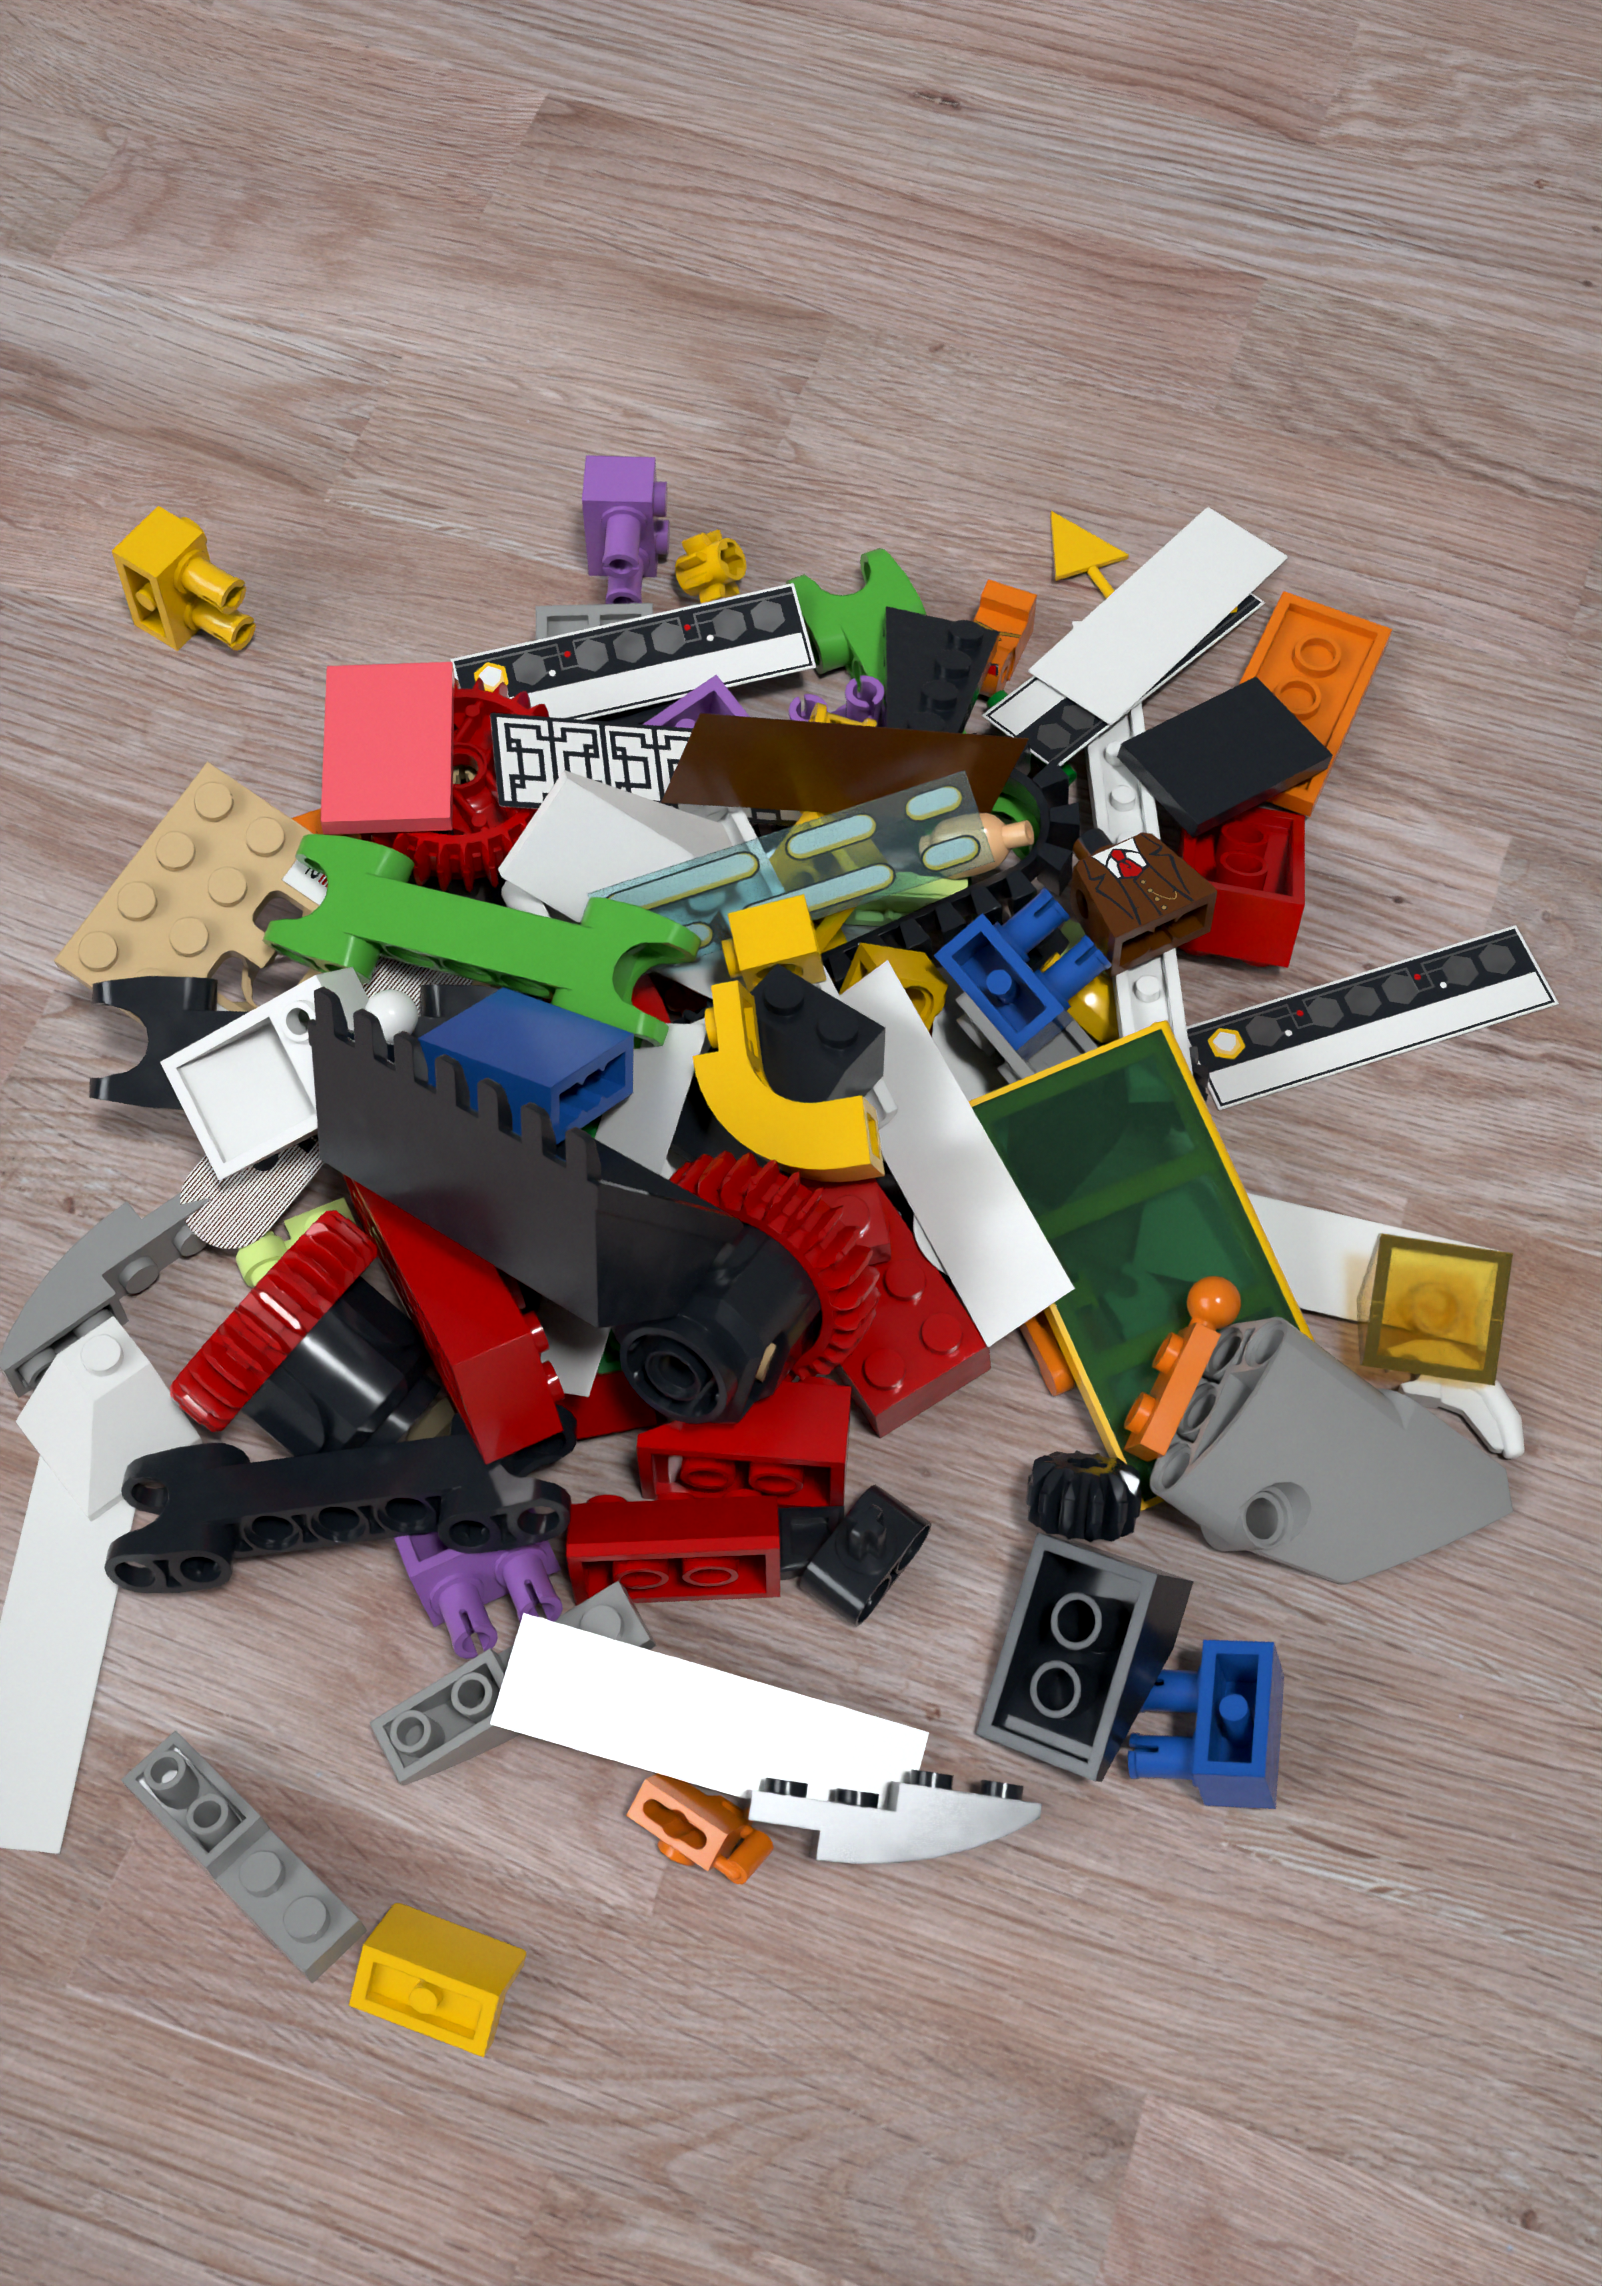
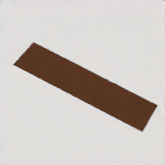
[661,713,1029,820]

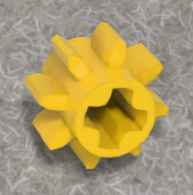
[675,529,746,603]

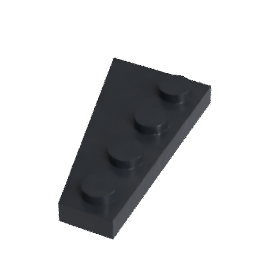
[883,606,1000,733]

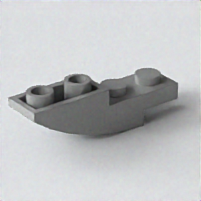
[0,1192,211,1398]
[369,1581,657,1785]
[121,1730,367,1984]

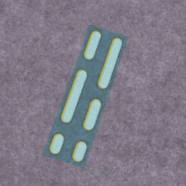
[587,770,995,976]

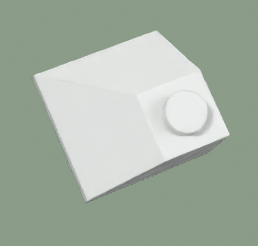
[16,1316,203,1522]

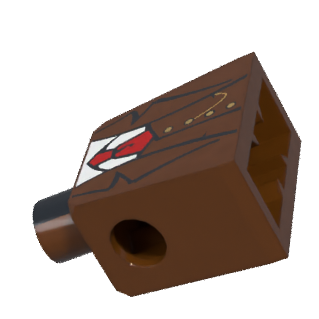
[1070,828,1217,978]

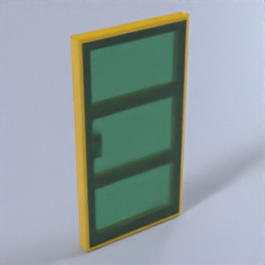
[968,1020,1315,1511]

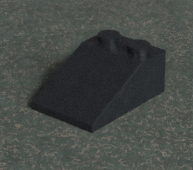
[669,964,886,1177]
[976,1532,1194,1782]

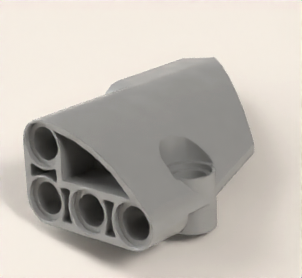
[1150,1317,1513,1584]

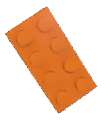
[1239,591,1392,817]

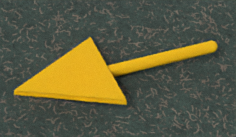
[1050,511,1129,599]

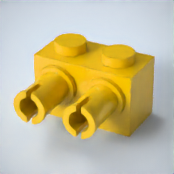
[112,506,256,651]

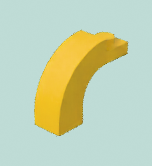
[692,980,885,1182]

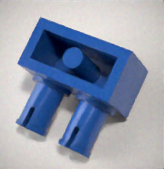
[934,887,1112,1061]
[1128,1640,1284,1809]

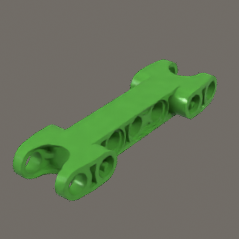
[786,548,1040,887]
[262,834,702,1049]

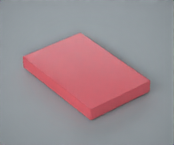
[321,662,455,835]

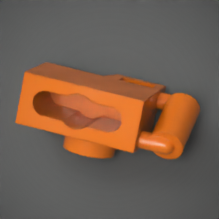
[626,1773,774,1885]

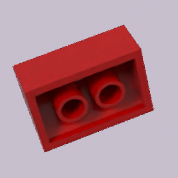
[566,1489,780,1606]

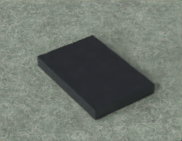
[1117,677,1333,838]

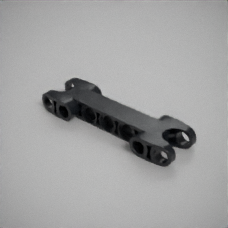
[89,976,544,1110]
[104,1404,578,1593]

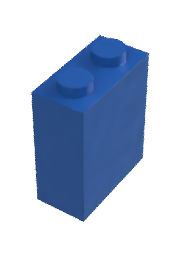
[418,987,634,1145]

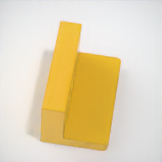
[348,1903,527,2058]

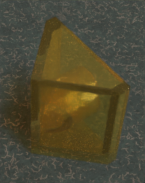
[1356,1233,1513,1386]

